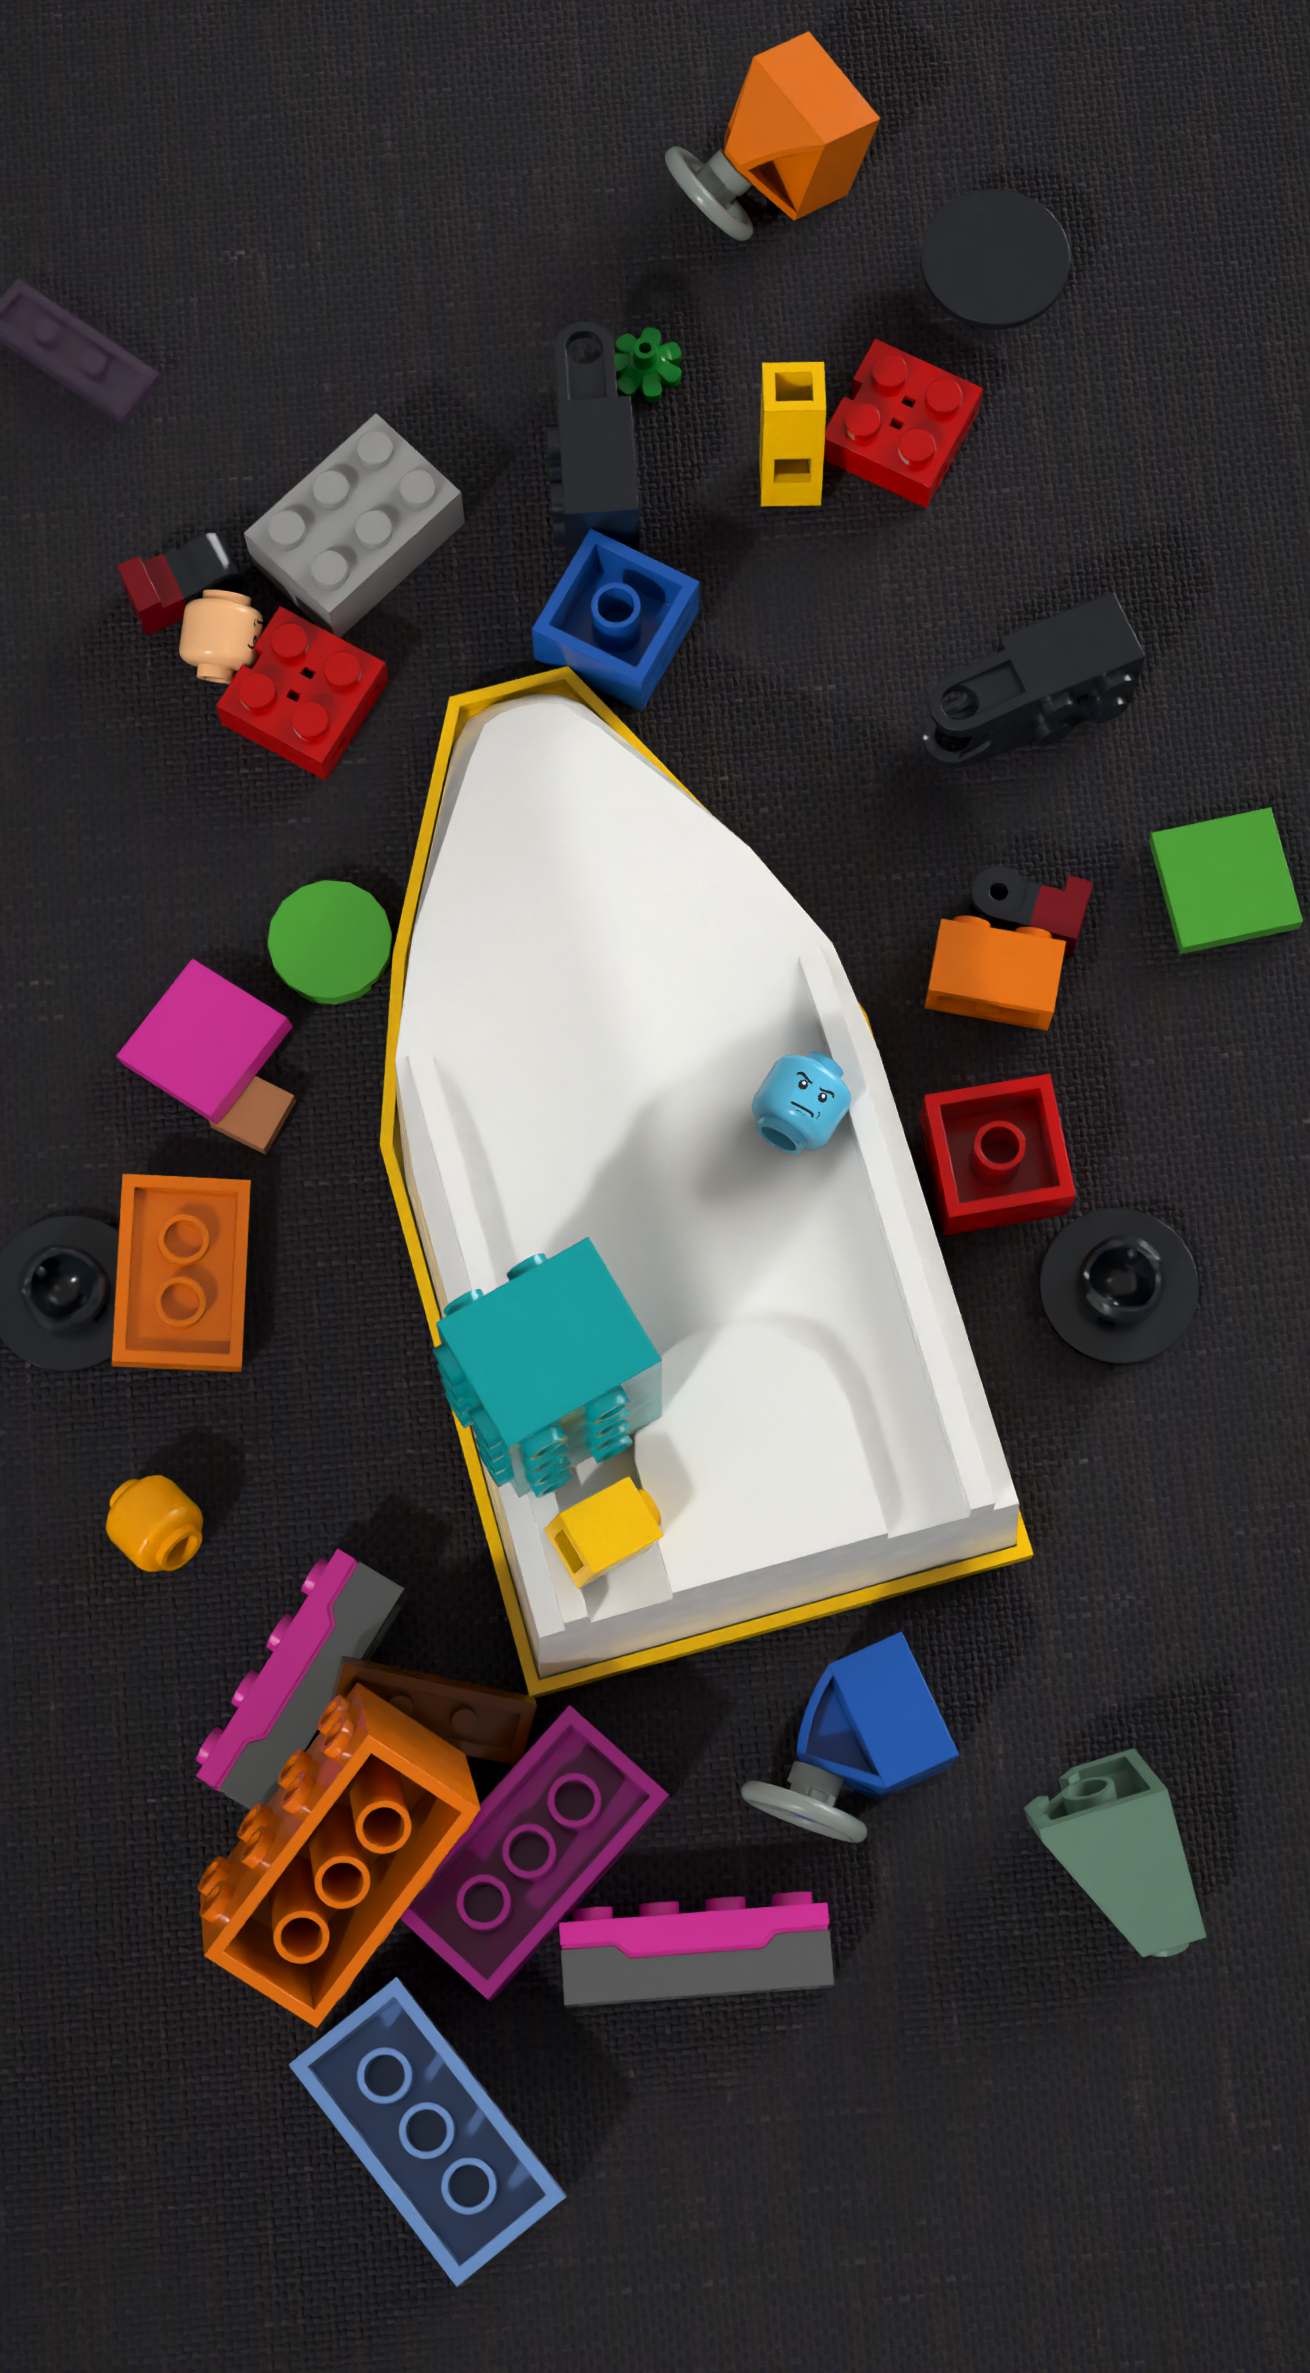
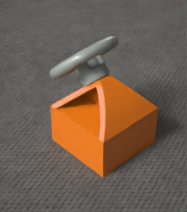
[665,31,880,241]

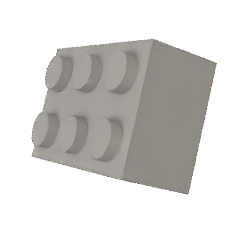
[244,413,465,638]

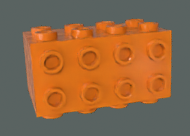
[198,1682,481,2028]

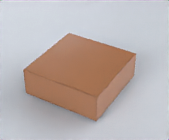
[209,1076,296,1155]

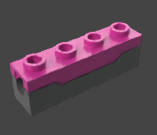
[196,1548,409,1810]
[559,1892,834,2008]

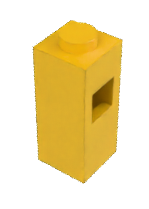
[759,362,826,506]

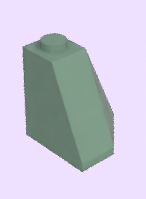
[1024,1748,1206,1957]

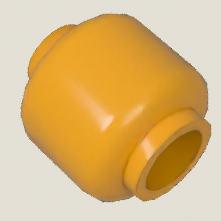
[106,1475,203,1572]

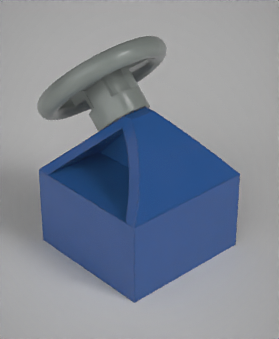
[741,1631,959,1843]

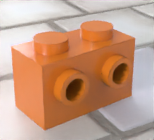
[924,916,1066,1031]

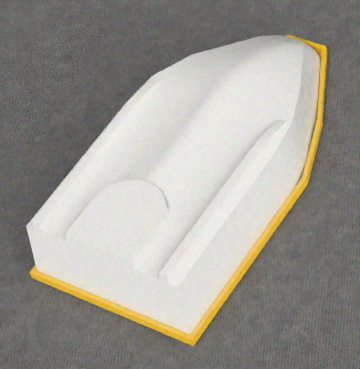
[380,666,1033,1698]

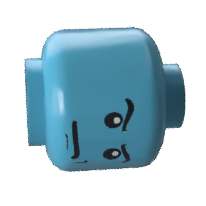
[751,1052,852,1155]

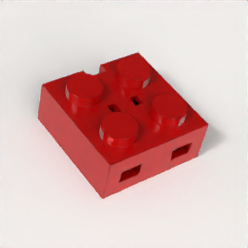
[824,339,983,508]
[216,606,388,780]

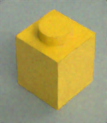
[544,1476,664,1589]

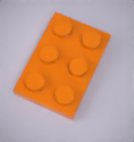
[112,1174,251,1372]

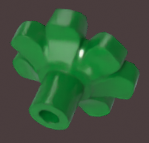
[615,327,682,402]

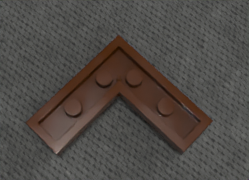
[330,1656,537,1765]

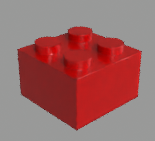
[919,1074,1076,1236]

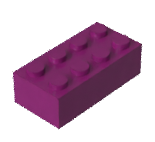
[400,1705,669,2002]

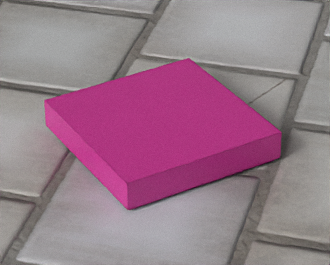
[117,959,293,1125]

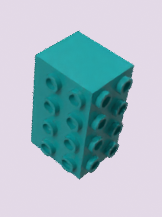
[432,1237,662,1498]

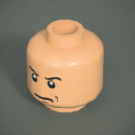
[179,590,263,684]

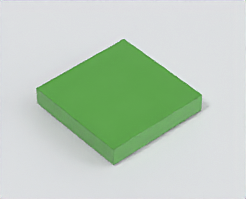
[1149,807,1303,954]

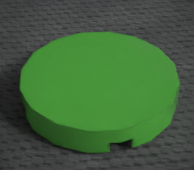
[268,880,393,1005]

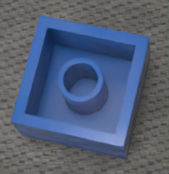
[532,528,700,712]

